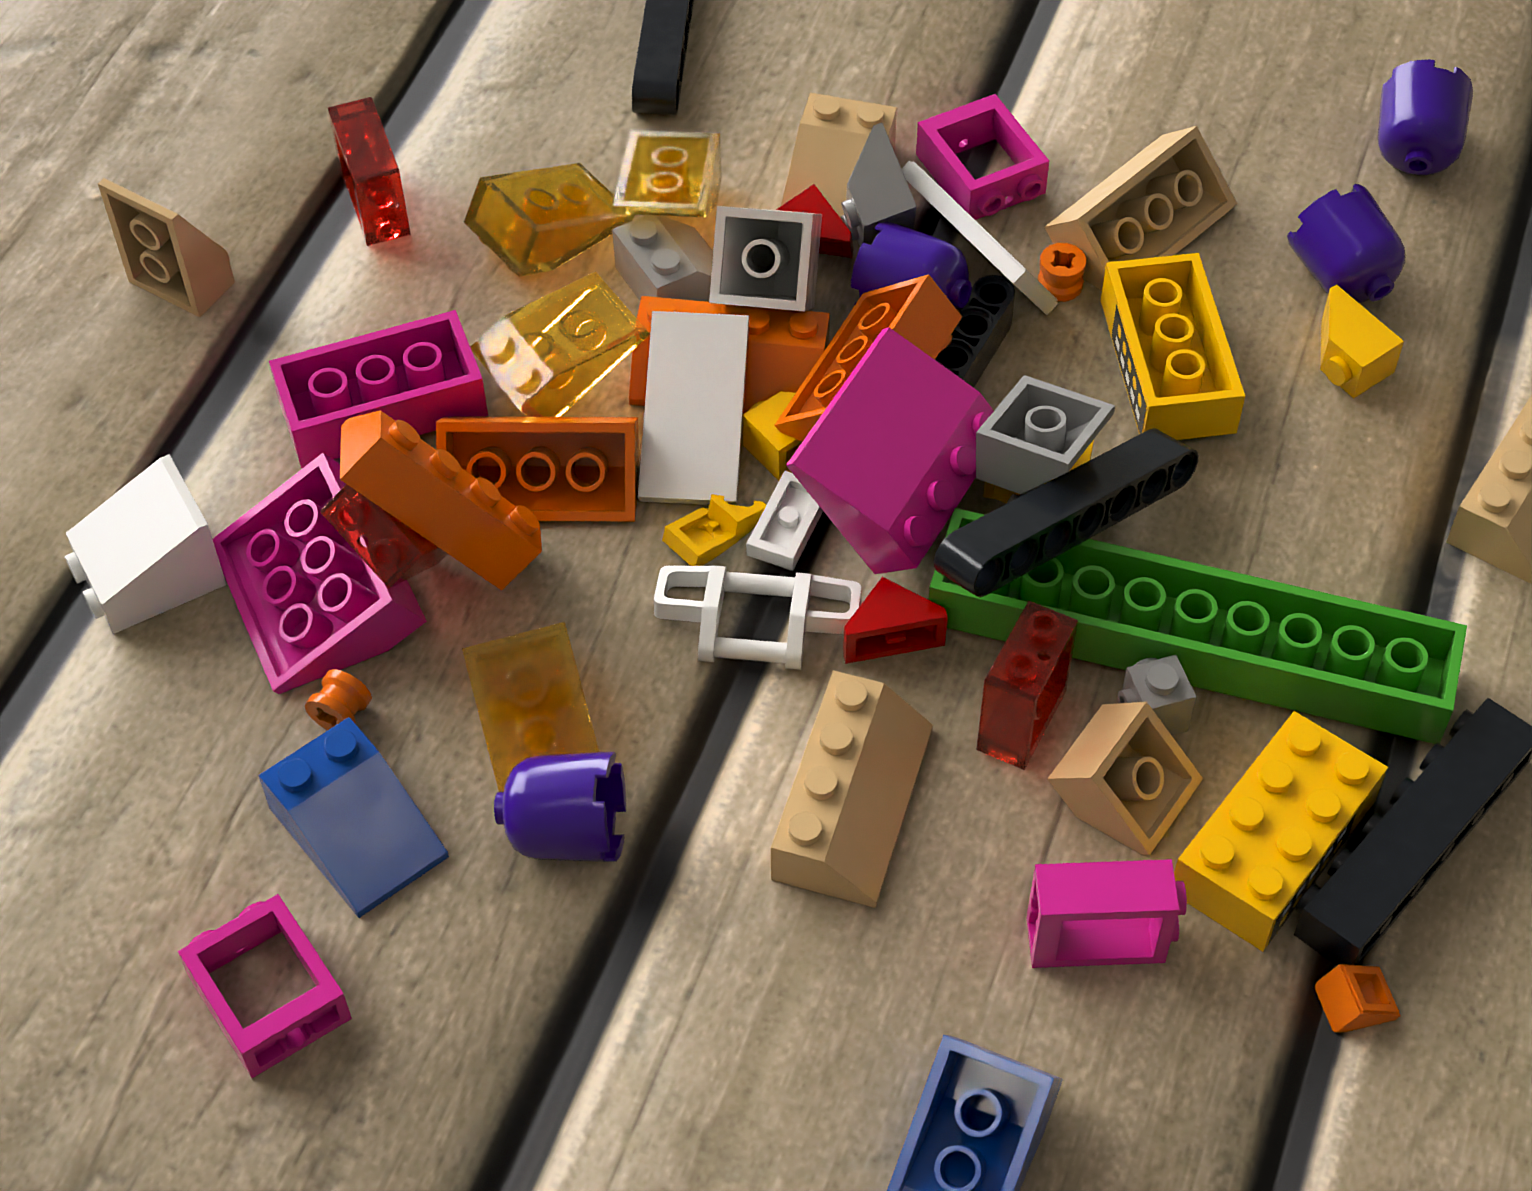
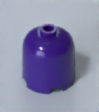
[1378,59,1473,175]
[1287,184,1406,303]
[851,221,972,310]
[494,752,627,862]

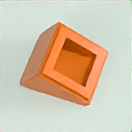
[1315,964,1401,1033]

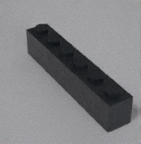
[1294,698,1532,966]

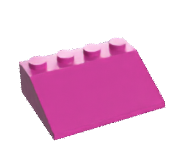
[786,327,994,575]
[212,453,427,694]

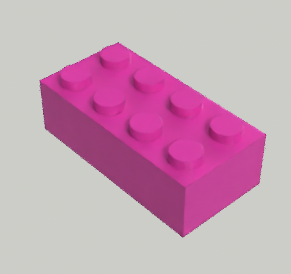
[269,310,488,468]

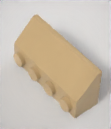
[1044,126,1237,291]
[1446,395,1532,584]
[771,670,933,908]

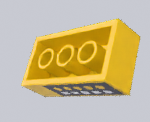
[1100,253,1245,440]
[1174,711,1388,952]

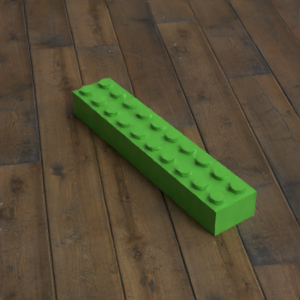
[928,508,1467,744]

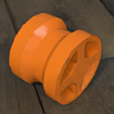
[1037,243,1086,302]
[305,669,372,730]

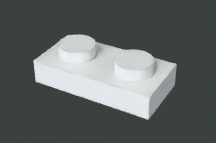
[746,471,823,571]

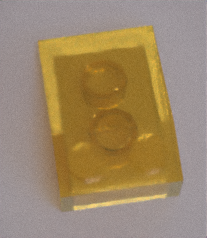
[612,130,722,217]
[464,163,635,277]
[470,271,650,417]
[462,622,599,792]

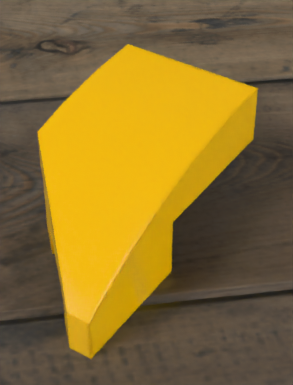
[662,494,767,566]

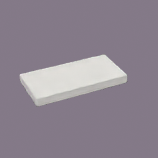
[902,160,1058,315]
[638,311,749,505]

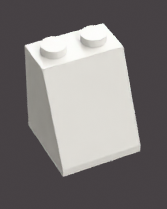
[709,206,822,312]
[65,454,227,634]

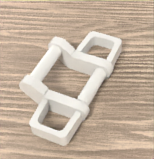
[654,565,861,670]

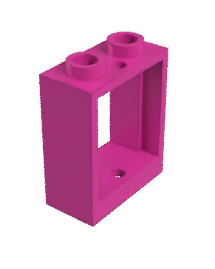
[916,94,1050,220]
[1026,859,1187,968]
[178,894,352,1078]

